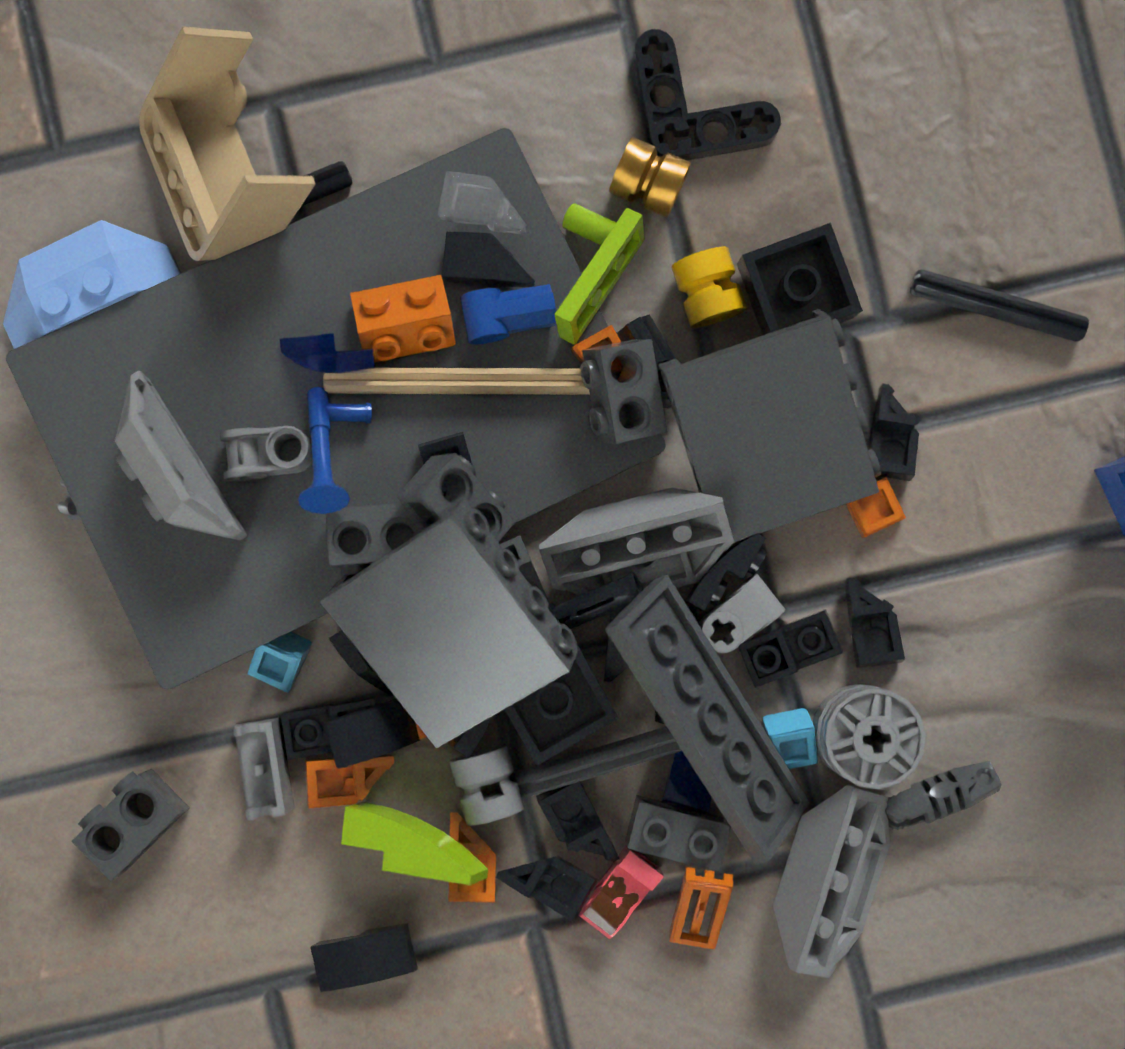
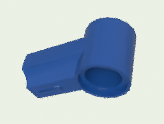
[460,284,557,345]

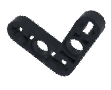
[634,29,781,161]

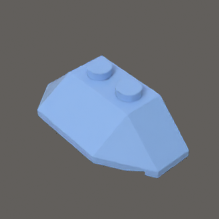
[3,220,181,349]

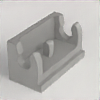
[233,717,295,820]

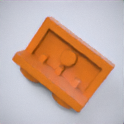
[350,275,456,364]

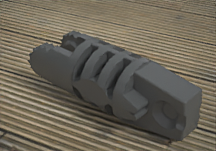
[885,761,1002,830]

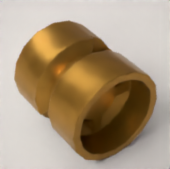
[609,137,691,218]

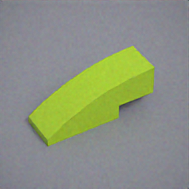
[341,802,488,885]

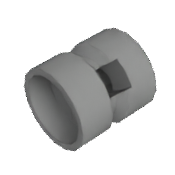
[449,745,524,826]

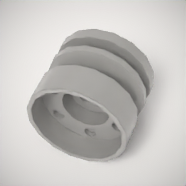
[813,684,926,789]

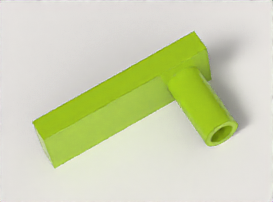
[554,203,645,345]

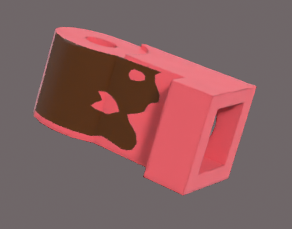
[579,845,664,939]

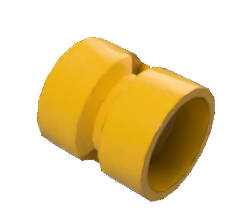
[671,246,747,328]

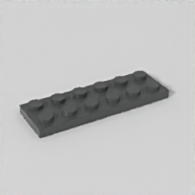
[605,575,810,864]

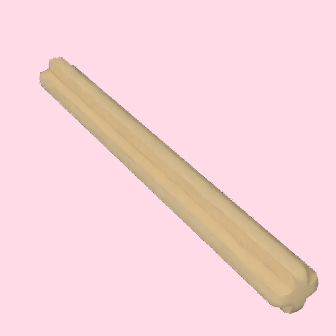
[323,367,590,395]

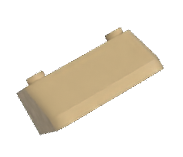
[139,27,316,261]

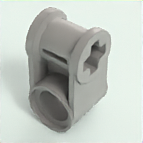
[220,426,313,481]
[698,573,785,653]

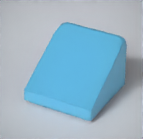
[247,632,312,693]
[763,708,818,769]

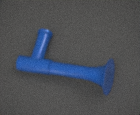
[298,387,372,514]

